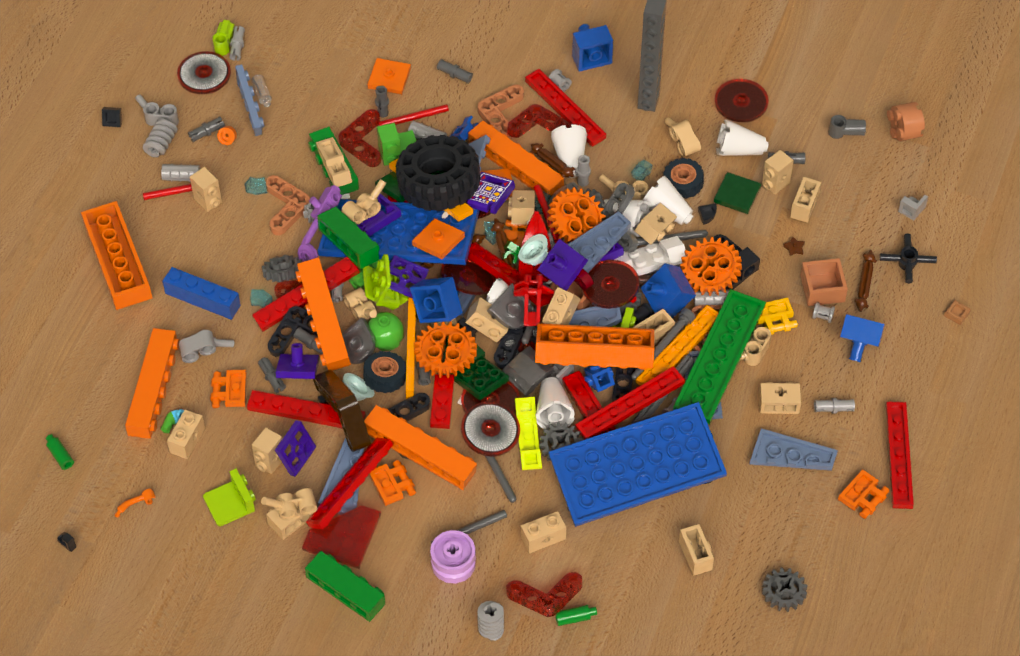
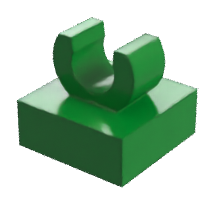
[503,241,521,264]

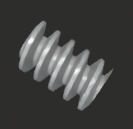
[143,118,178,158]
[477,601,504,641]

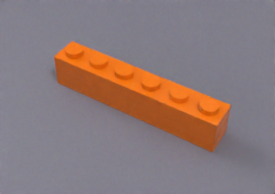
[468,121,564,201]
[295,257,351,371]
[125,328,180,439]
[364,405,477,490]

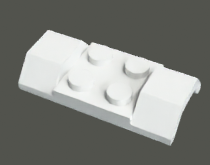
[606,236,686,282]

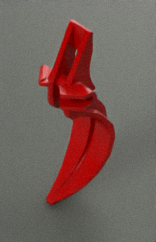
[514,211,555,326]

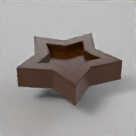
[783,237,805,256]

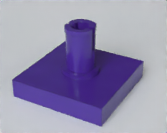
[537,239,588,291]
[276,343,319,379]

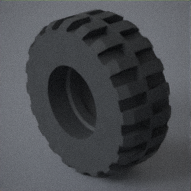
[396,135,481,211]

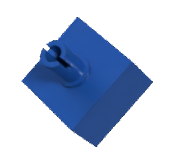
[572,24,613,72]
[641,263,696,319]
[410,277,463,323]
[840,314,885,362]

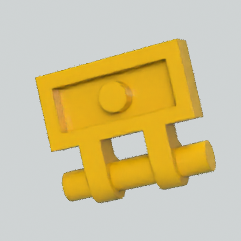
[757,298,798,335]

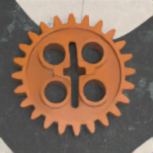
[547,187,606,243]
[680,237,742,296]
[414,321,477,378]

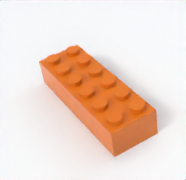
[81,201,152,310]
[535,323,654,370]

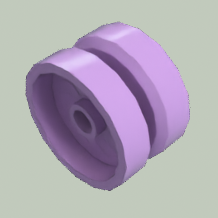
[430,530,476,584]

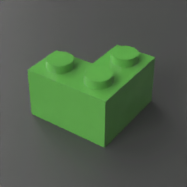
[377,123,416,166]

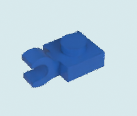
[450,116,478,141]

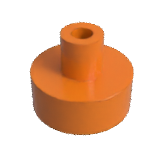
[217,126,237,145]

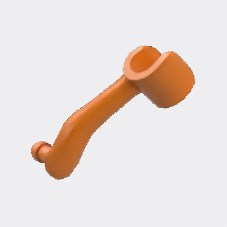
[115,489,156,518]

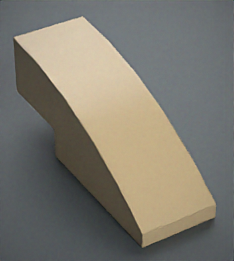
[316,137,352,187]

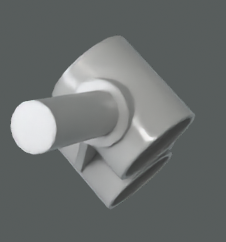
[135,95,179,126]
[179,330,234,363]

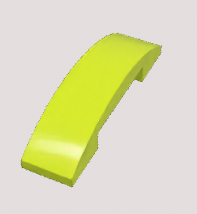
[515,397,542,470]

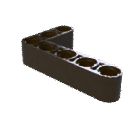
[313,369,371,452]

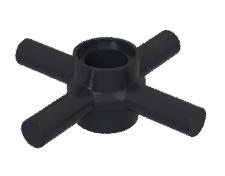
[879,233,937,284]

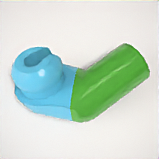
[161,409,184,433]

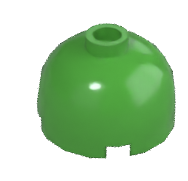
[368,312,404,351]

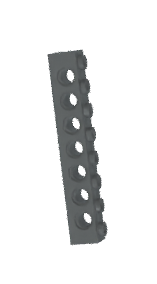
[638,0,667,112]

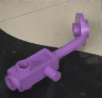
[298,185,342,262]

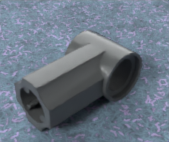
[828,115,866,139]

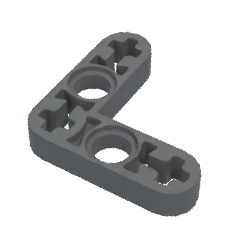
[601,183,638,252]

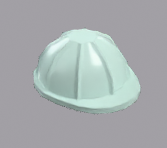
[518,234,548,266]
[342,373,375,401]

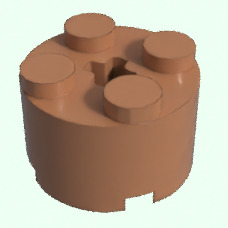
[887,102,925,142]

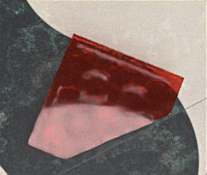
[302,505,381,569]

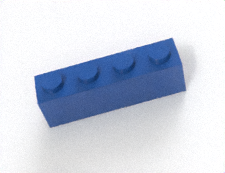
[162,267,241,320]

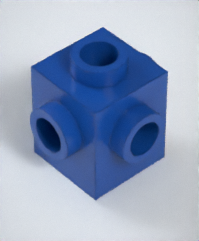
[584,365,615,392]

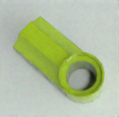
[212,20,235,56]

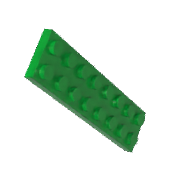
[673,289,766,425]

